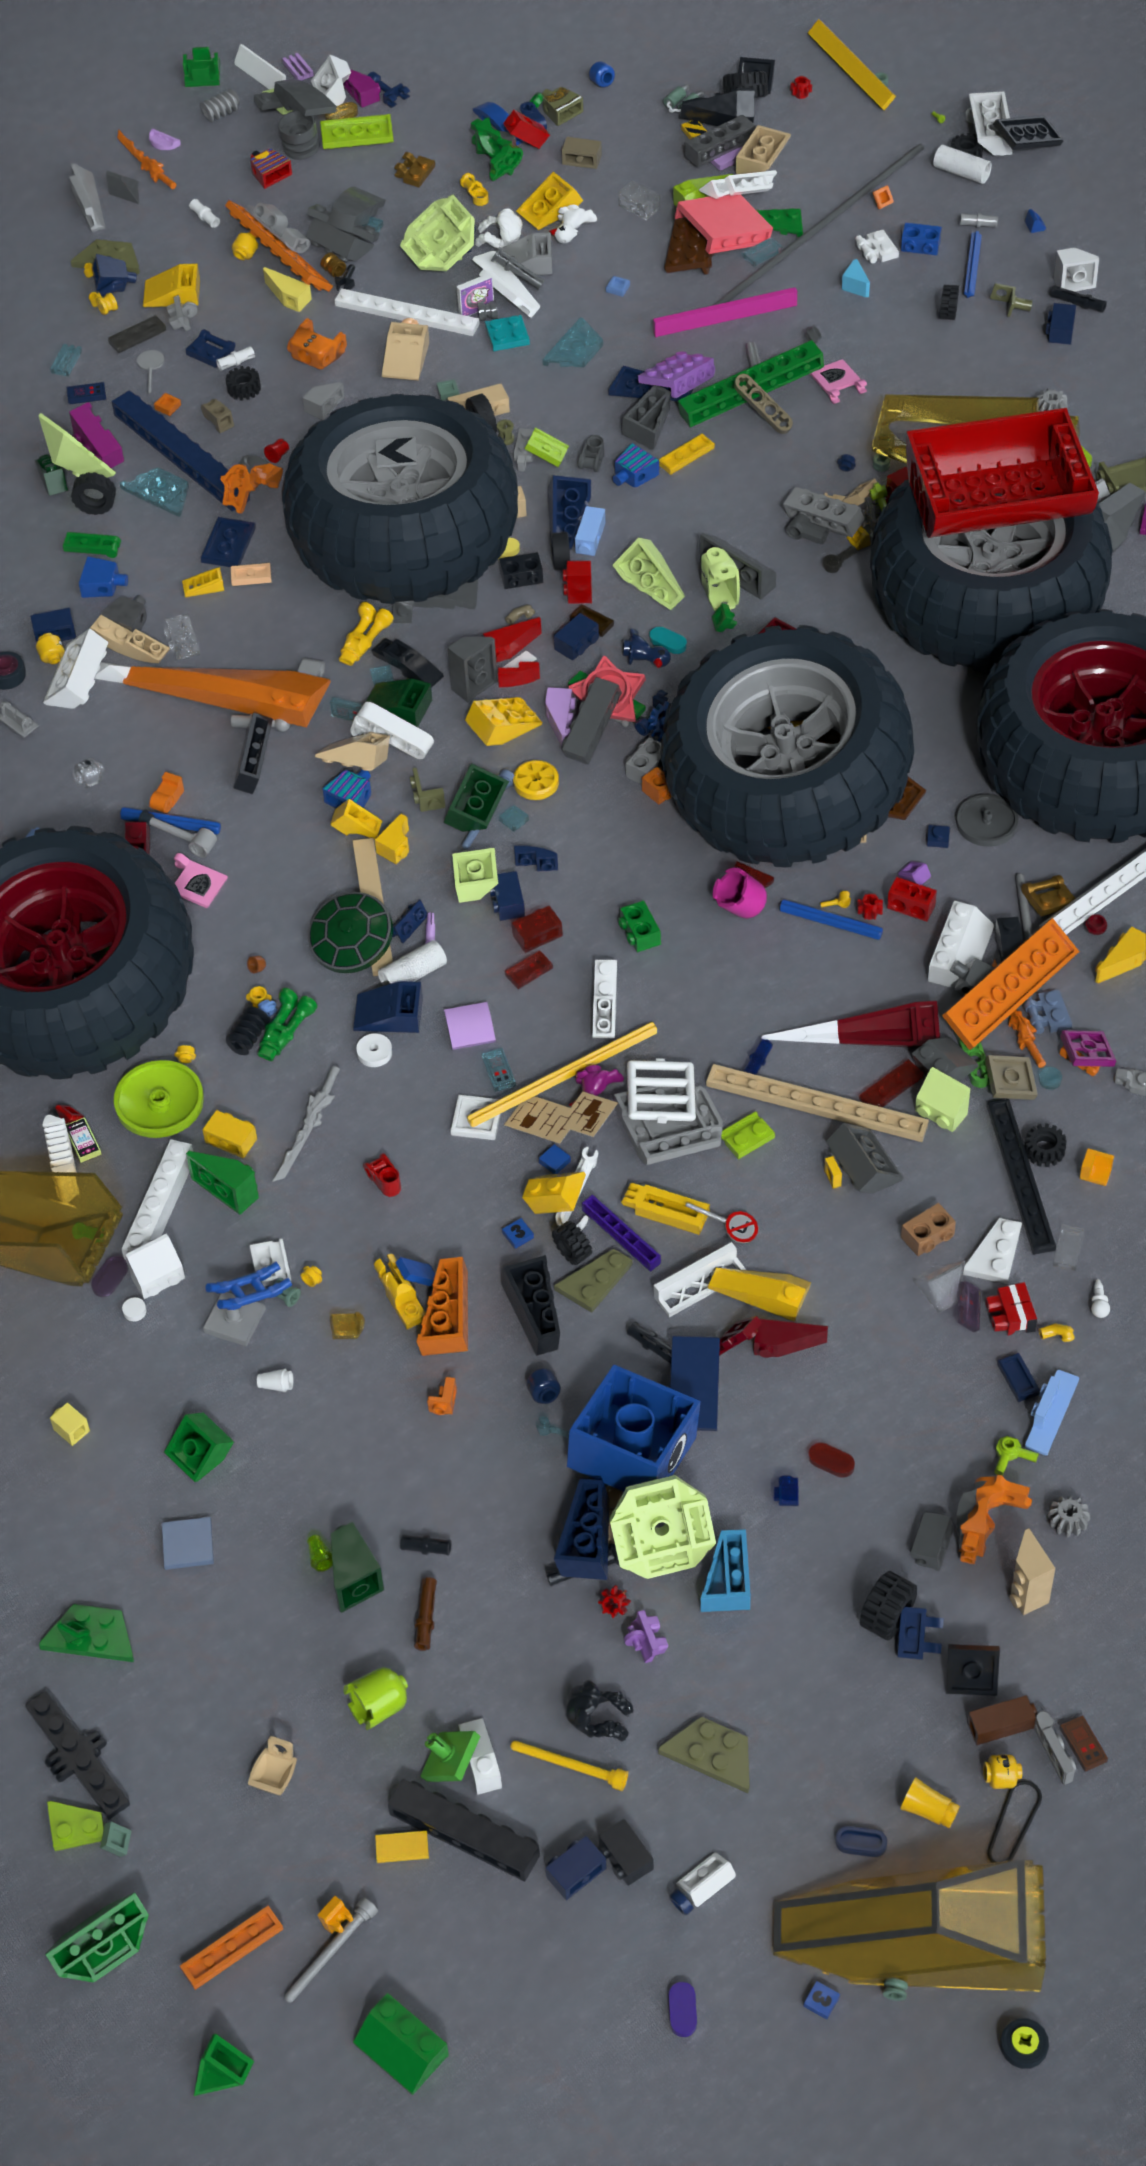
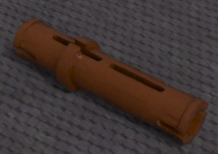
[414,1577,437,1651]

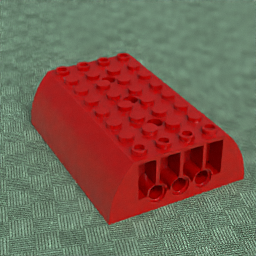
[906,408,1099,538]

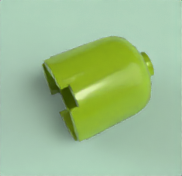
[343,1667,408,1730]

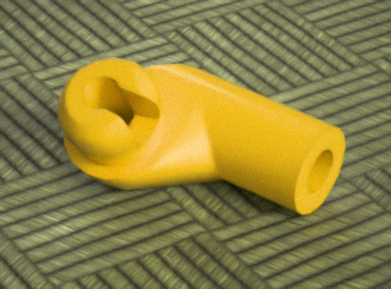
[1038,1323,1075,1342]

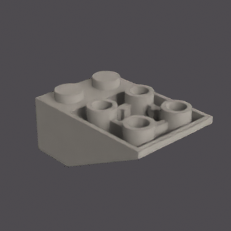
[502,233,552,276]

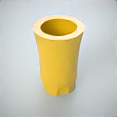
[900,1777,960,1828]

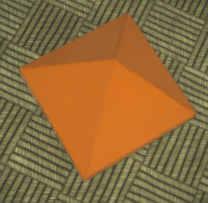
[872,185,894,209]

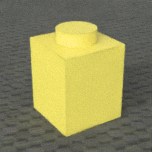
[50,1402,90,1446]

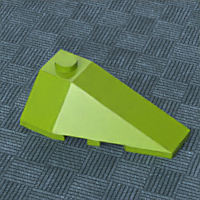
[673,174,733,207]

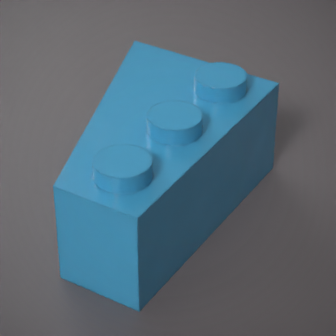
[701,1529,751,1612]

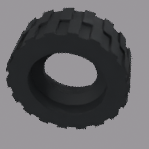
[465,393,497,433]
[71,472,116,515]

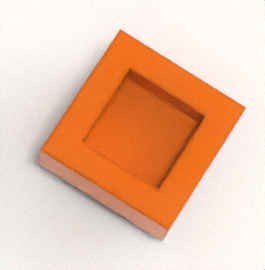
[154,393,181,416]

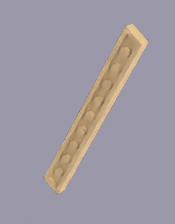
[706,1064,929,1142]

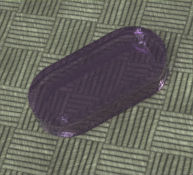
[91,1256,128,1297]

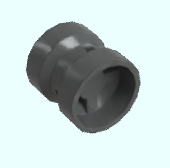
[477,300,498,321]

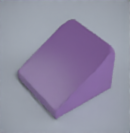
[898,861,931,885]

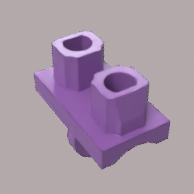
[624,1610,668,1663]

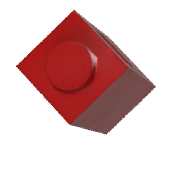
[503,110,550,149]

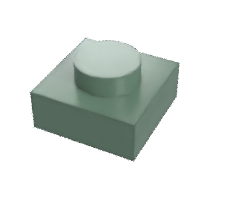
[436,379,459,401]
[100,1822,131,1857]

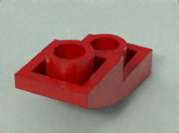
[498,662,540,688]

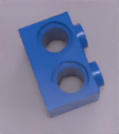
[901,223,942,255]

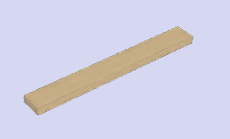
[353,838,393,976]

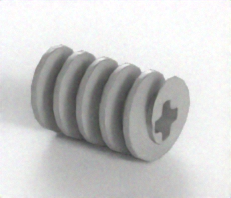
[200,89,239,123]

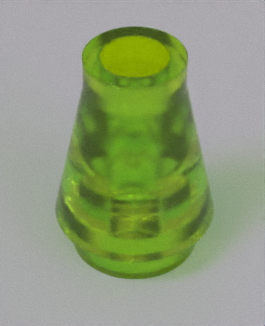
[307,1535,333,1572]

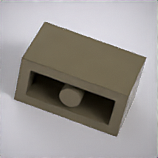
[562,137,602,169]

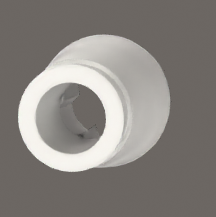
[257,1369,293,1392]

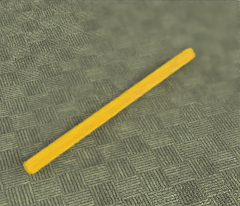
[467,1022,657,1127]

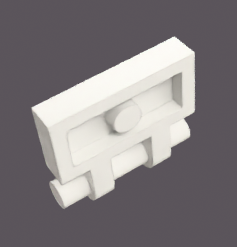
[855,230,899,263]

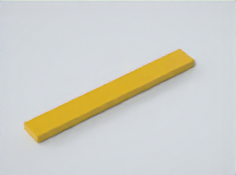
[808,19,896,110]

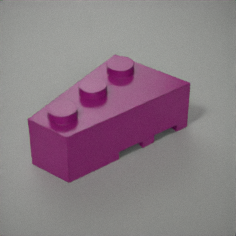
[69,402,124,468]

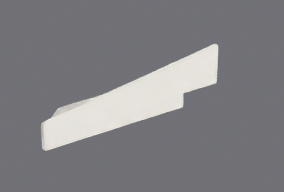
[472,251,540,318]

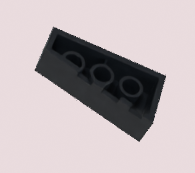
[501,1255,560,1356]

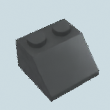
[912,1037,979,1082]

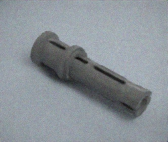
[491,247,545,290]

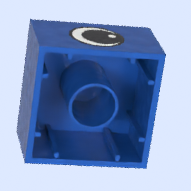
[567,1365,701,1492]

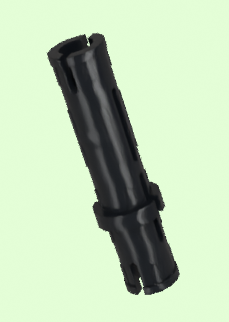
[1051,285,1107,313]
[627,1322,672,1364]

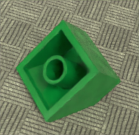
[164,1412,234,1482]

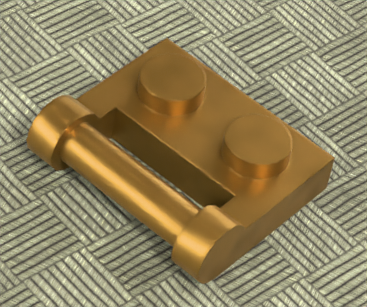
[1021,875,1076,917]

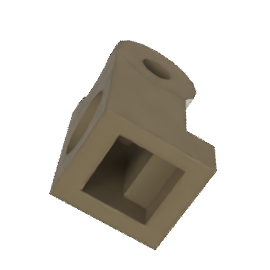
[201,399,234,433]

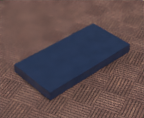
[671,1336,720,1431]

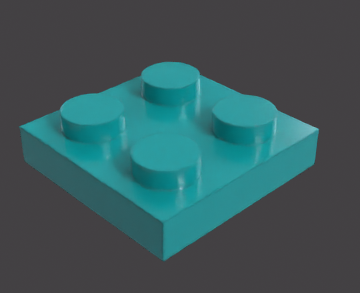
[485,315,530,351]

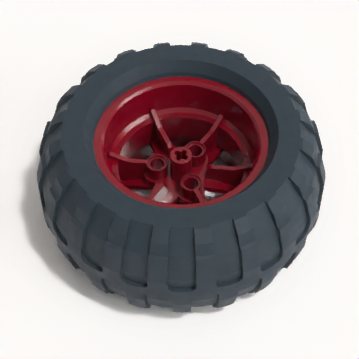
[977,609,1146,843]
[0,826,194,1080]

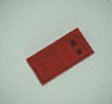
[505,951,553,989]

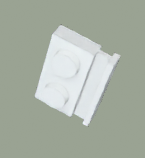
[250,1239,291,1287]

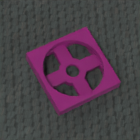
[1060,1030,1116,1067]

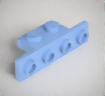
[1025,1370,1079,1456]

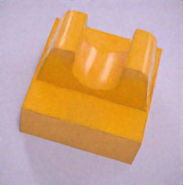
[317,1896,353,1934]

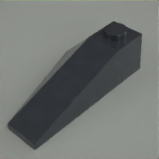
[680,88,755,126]

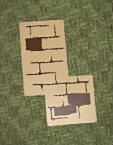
[504,1092,618,1144]

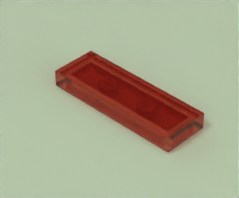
[859,1060,924,1107]

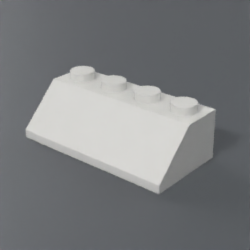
[969,91,1013,156]
[43,628,108,709]
[928,901,994,988]

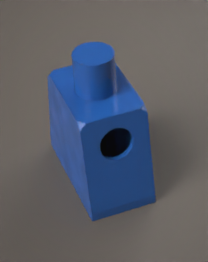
[79,557,128,598]

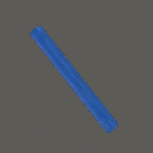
[964,231,982,298]
[120,807,221,835]
[780,899,883,940]

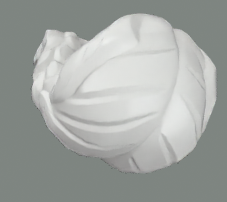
[475,209,523,248]

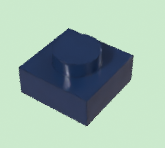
[927,825,950,848]

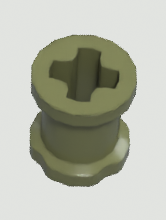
[497,419,514,445]

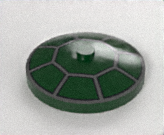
[308,892,393,973]

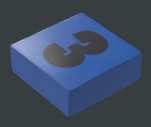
[502,1218,534,1249]
[804,1981,840,2019]

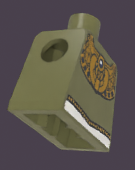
[542,87,584,126]

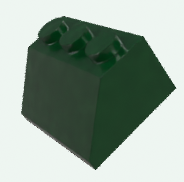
[444,764,509,832]

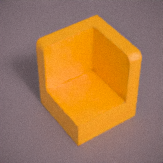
[1080,1148,1114,1186]

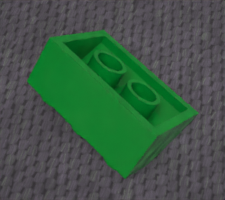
[353,1993,449,2095]

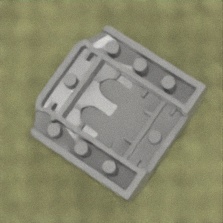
[614,1077,723,1165]

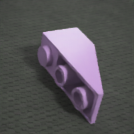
[545,687,576,747]

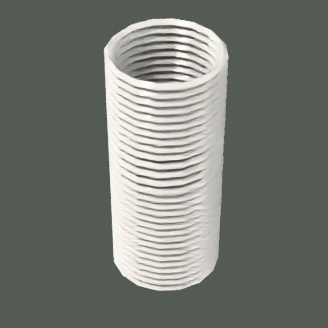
[933,145,992,184]
[378,940,447,986]

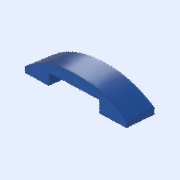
[473,102,525,145]

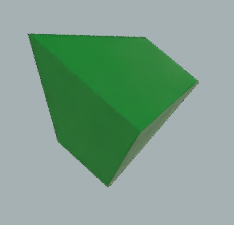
[194,2034,254,2096]

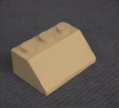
[736,125,791,175]
[1010,1529,1055,1615]

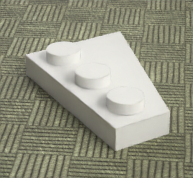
[962,1218,1022,1284]

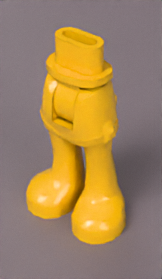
[339,602,394,666]

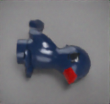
[623,629,671,668]

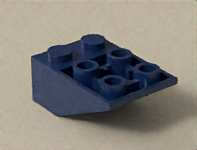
[353,981,423,1033]

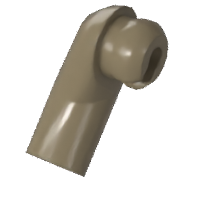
[505,604,535,625]

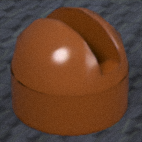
[247,955,266,974]

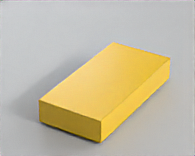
[375,1831,429,1863]

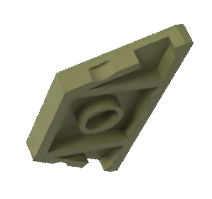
[71,239,140,274]
[658,1717,750,1793]

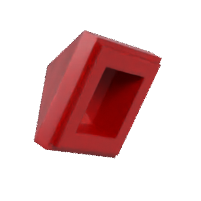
[55,1105,84,1124]

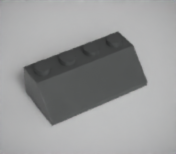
[700,533,777,599]

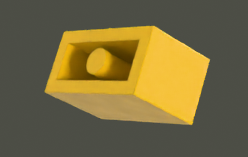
[202,1110,257,1159]

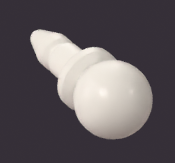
[1091,1279,1110,1318]

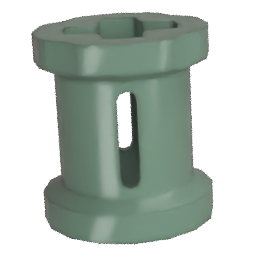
[273,1278,301,1307]

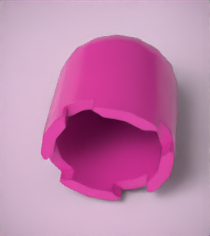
[713,867,767,919]

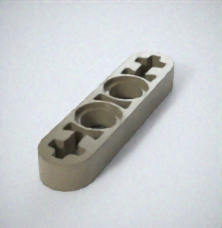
[734,374,793,434]

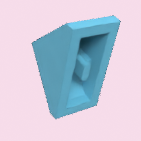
[842,259,870,297]

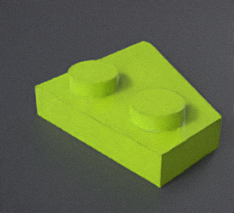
[47,1801,104,1851]

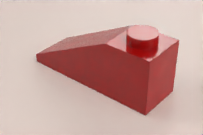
[483,617,542,663]

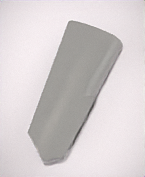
[245,203,310,253]

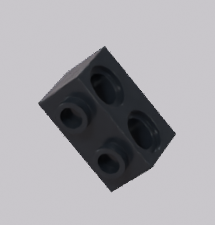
[499,552,543,589]

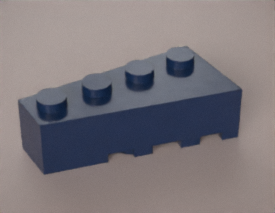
[554,1479,609,1580]

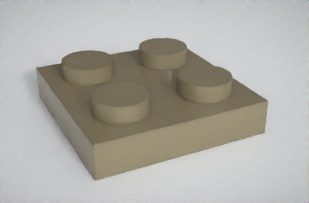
[985,1055,1038,1100]

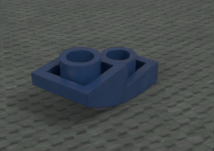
[514,846,558,871]

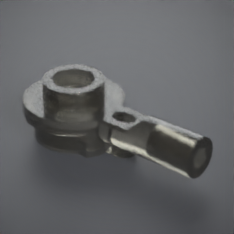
[822,546,857,573]

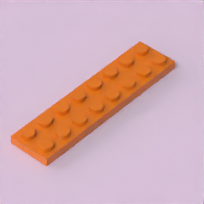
[225,200,333,292]
[942,918,1080,1050]

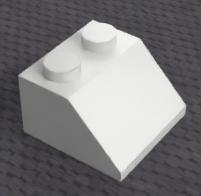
[1054,247,1099,292]
[125,1233,185,1299]

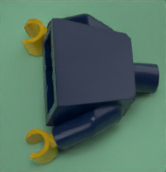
[84,254,137,307]

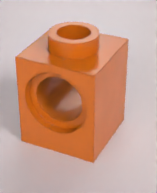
[642,767,672,805]

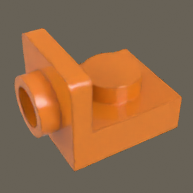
[427,1377,457,1415]

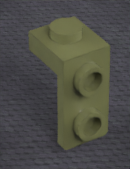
[410,768,445,812]

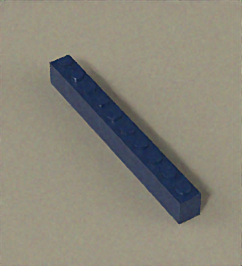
[111,390,250,511]

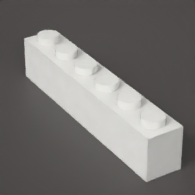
[122,1139,193,1265]

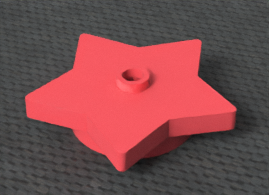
[569,656,646,722]

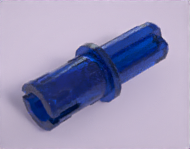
[743,1039,773,1075]

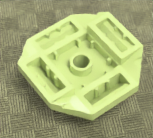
[400,195,475,271]
[609,1475,716,1579]

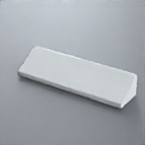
[234,44,286,90]

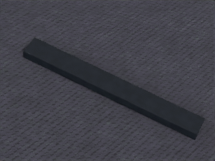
[987,1099,1056,1255]

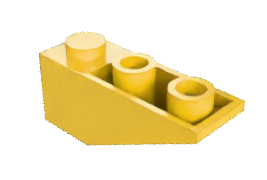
[1095,926,1146,983]

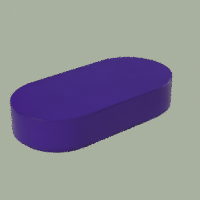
[669,1982,697,2037]

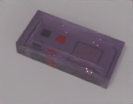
[957,1280,981,1332]

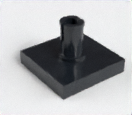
[946,1644,1000,1696]

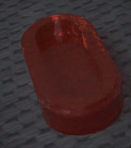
[809,1443,855,1478]

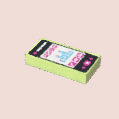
[66,1117,102,1163]

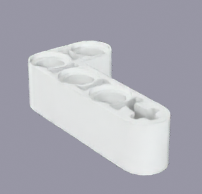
[350,702,434,759]

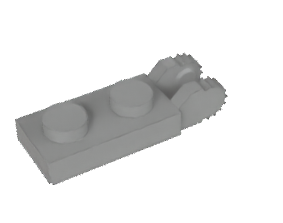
[1034,1711,1076,1785]

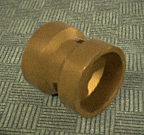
[321,253,346,278]

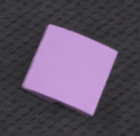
[444,1002,496,1050]

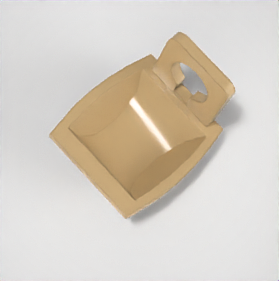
[248,1736,297,1796]

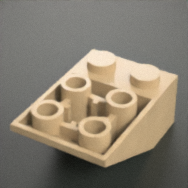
[382,322,430,381]
[315,732,390,771]

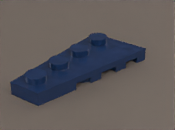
[609,365,693,401]

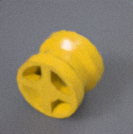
[96,293,118,315]

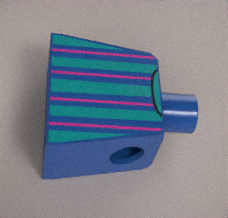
[612,443,659,487]
[323,769,371,808]

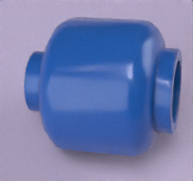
[589,61,615,87]

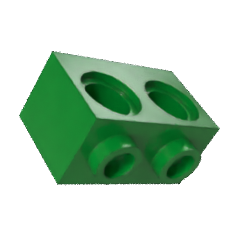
[618,900,661,953]

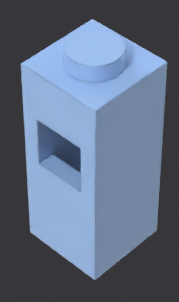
[575,506,606,556]

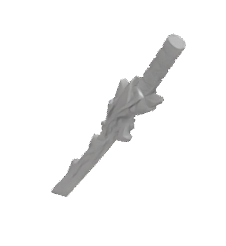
[272,1066,340,1182]

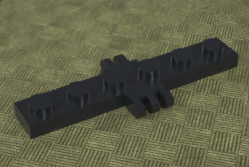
[25,1691,130,1820]

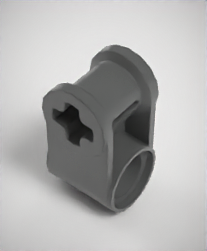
[578,435,604,472]

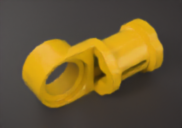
[460,173,489,206]

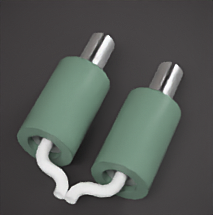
[663,83,704,113]

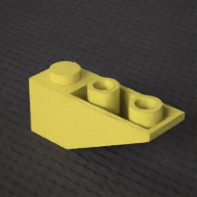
[263,267,312,312]

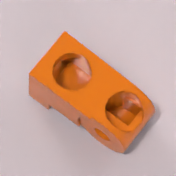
[149,772,184,813]

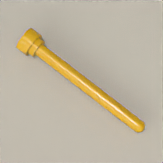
[510,1741,628,1791]

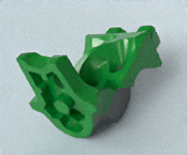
[471,117,523,181]

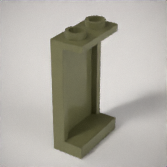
[1097,457,1146,495]

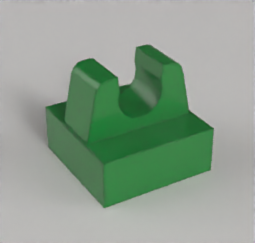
[712,603,737,633]

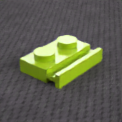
[525,427,569,467]
[721,1111,775,1159]

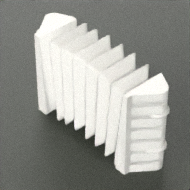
[42,1115,81,1202]

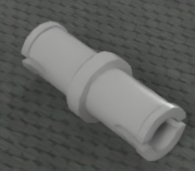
[960,213,998,228]

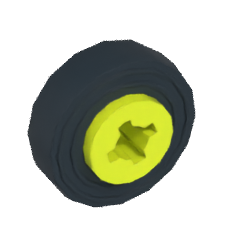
[1000,2018,1049,2069]

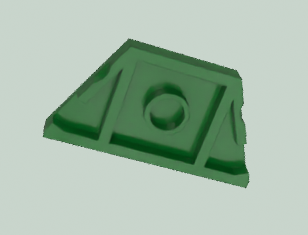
[39,1604,134,1662]

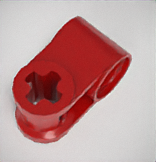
[363,1153,401,1197]

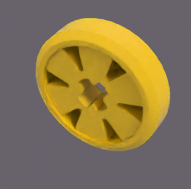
[513,760,559,800]

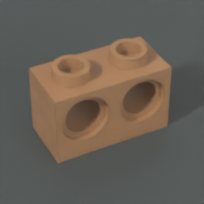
[901,1203,956,1256]

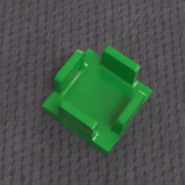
[183,47,220,87]

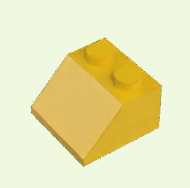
[522,1172,586,1214]

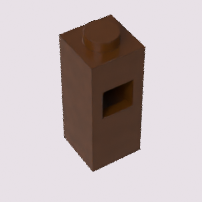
[967,1695,1037,1746]

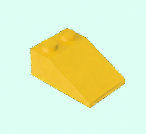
[516,172,583,230]

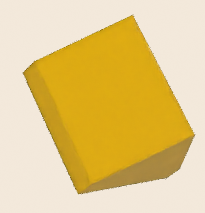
[846,525,871,550]

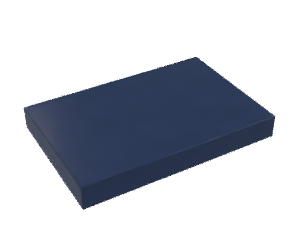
[201,517,256,567]

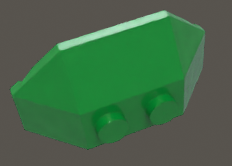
[45,1892,149,1982]

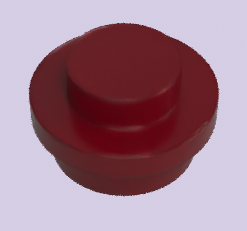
[1085,914,1107,935]

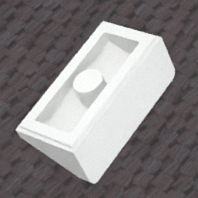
[676,1852,736,1907]

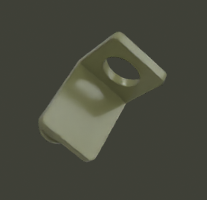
[990,283,1033,317]

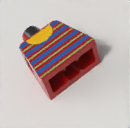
[250,149,292,189]

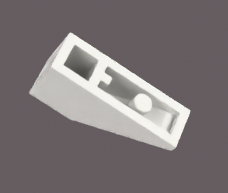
[458,1718,502,1795]

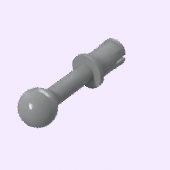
[231,714,291,732]

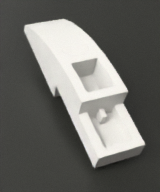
[593,960,617,1038]

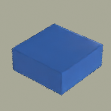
[539,1144,571,1174]

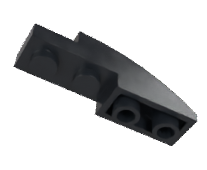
[371,638,444,688]

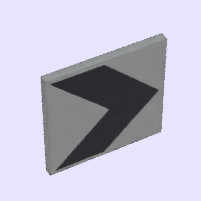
[375,436,418,468]

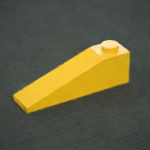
[708,1268,811,1322]

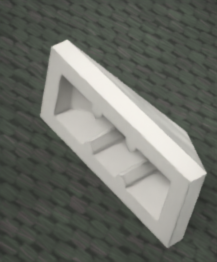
[94,662,131,683]

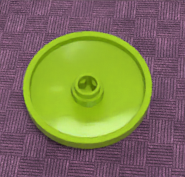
[114,1060,204,1138]

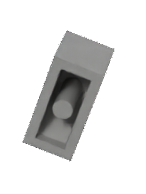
[303,382,345,420]

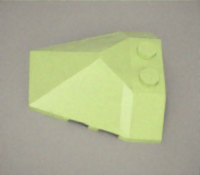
[38,413,116,477]

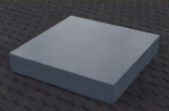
[162,1517,214,1570]

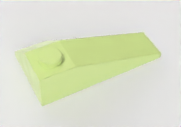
[613,537,685,610]

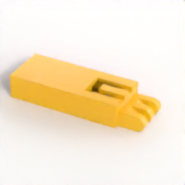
[621,1183,710,1235]

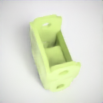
[701,547,740,611]

